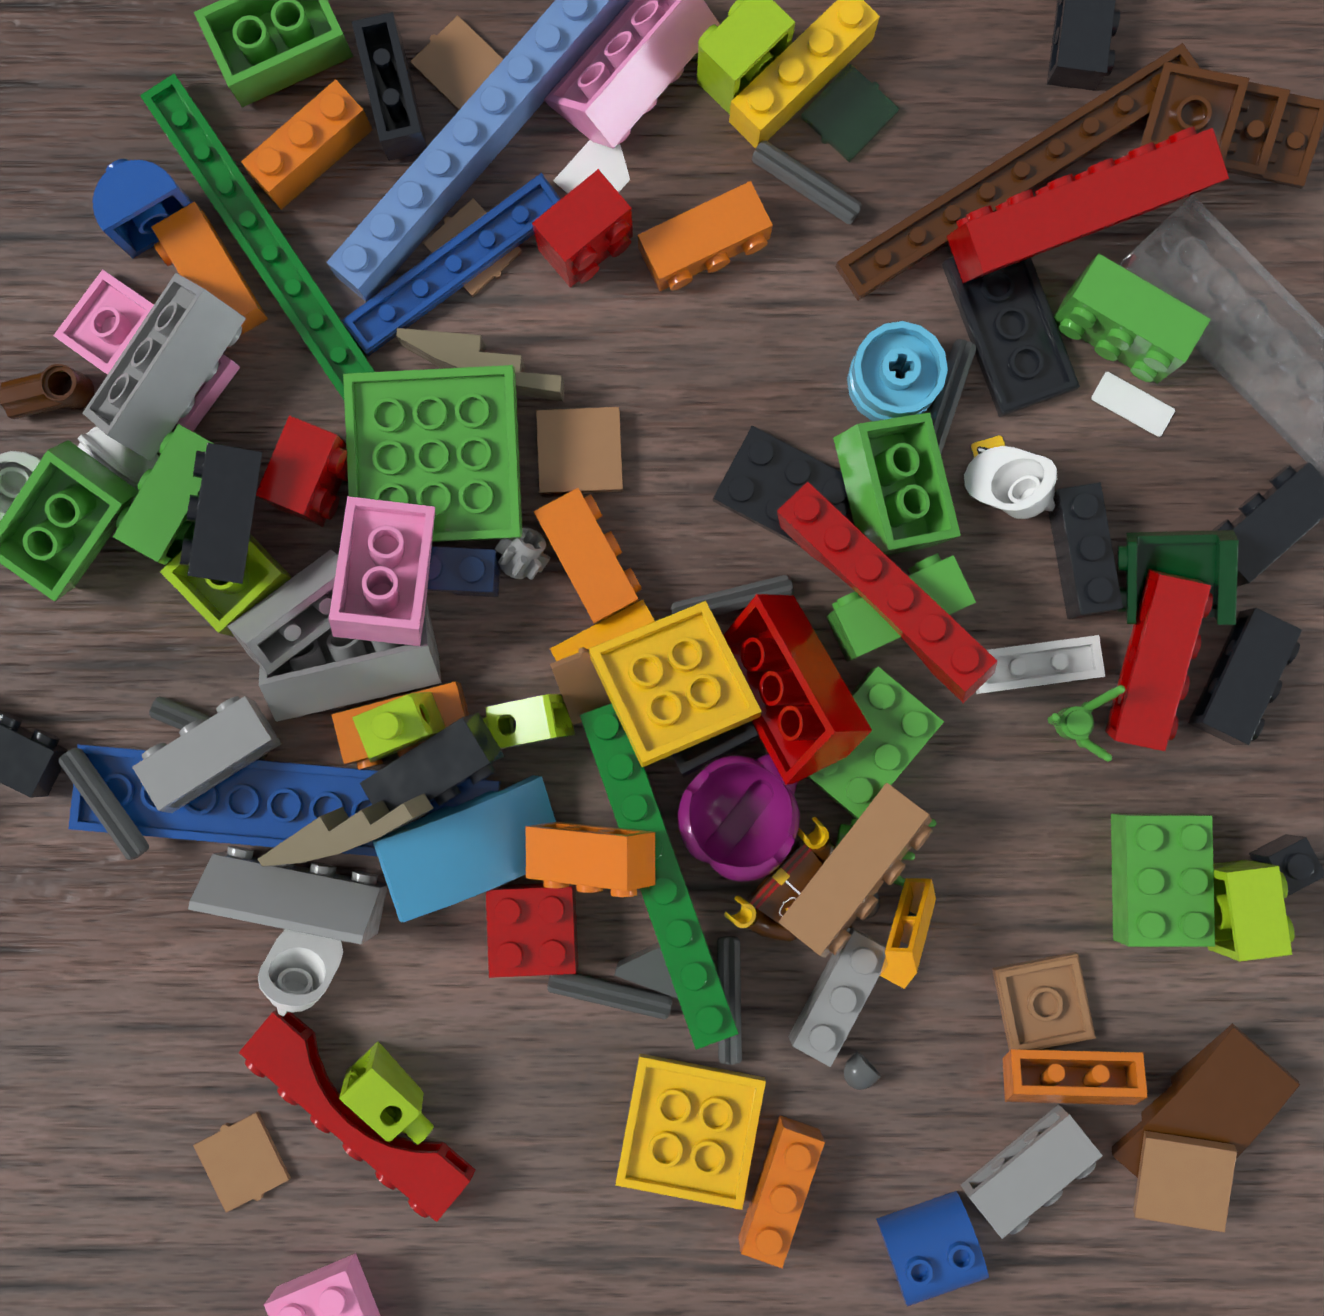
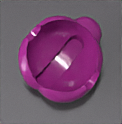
[678,754,800,882]

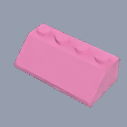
[544,0,720,149]

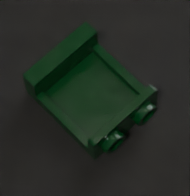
[1118,530,1239,625]

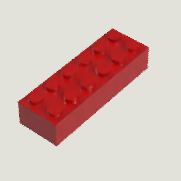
[947,126,1229,283]

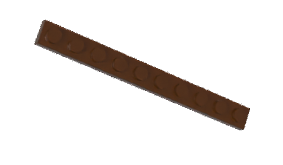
[835,43,1200,301]

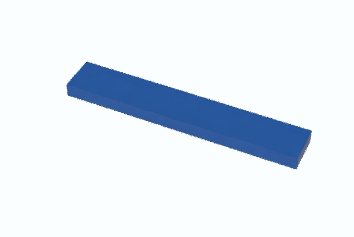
[341,173,560,356]

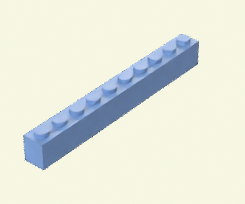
[326,0,630,302]

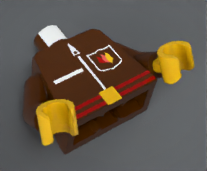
[724,817,852,942]

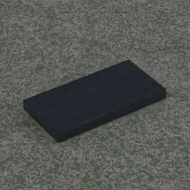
[942,257,1080,417]

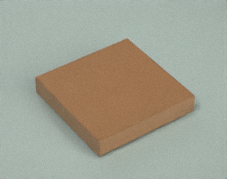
[536,407,623,495]
[992,952,1096,1051]
[1133,1131,1237,1233]

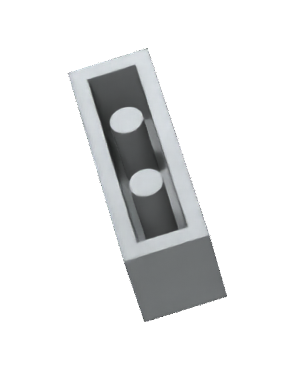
[227,550,338,675]
[132,696,282,813]
[788,927,886,1067]
[961,1104,1103,1239]

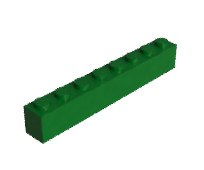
[580,703,739,1050]

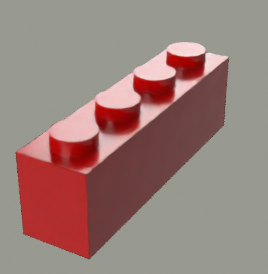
[1105,569,1213,751]

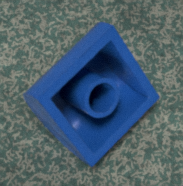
[93,159,193,259]
[876,1191,989,1307]

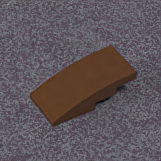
[1140,61,1324,189]
[1112,1023,1300,1178]

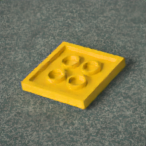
[589,601,762,768]
[615,1053,766,1210]

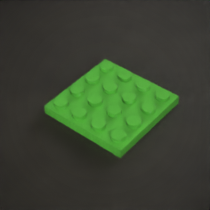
[343,365,522,542]

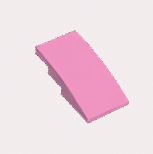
[53,269,240,432]

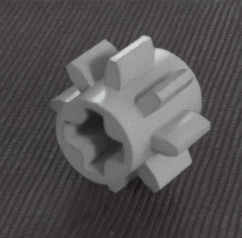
[495,528,550,580]

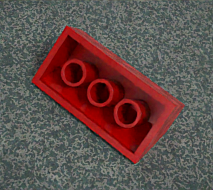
[723,594,872,785]

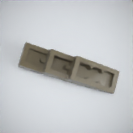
[396,328,565,402]
[258,794,433,866]

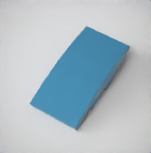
[373,775,556,922]

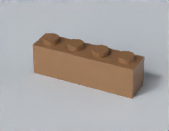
[779,783,933,958]

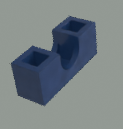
[427,547,501,597]

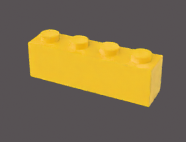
[729,0,880,149]

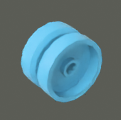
[847,321,948,421]

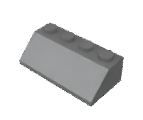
[83,273,246,461]
[259,600,441,722]
[188,846,388,944]

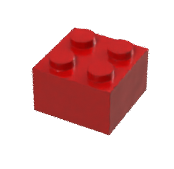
[532,169,633,288]
[256,415,348,527]
[486,883,579,978]

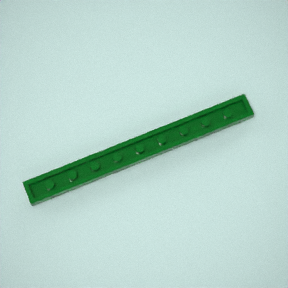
[140,73,375,400]

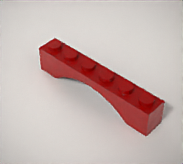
[777,482,998,703]
[238,1009,476,1222]

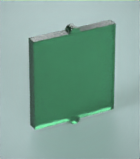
[801,64,899,162]

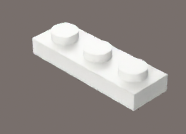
[976,635,1105,694]

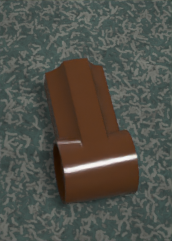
[0,364,94,420]

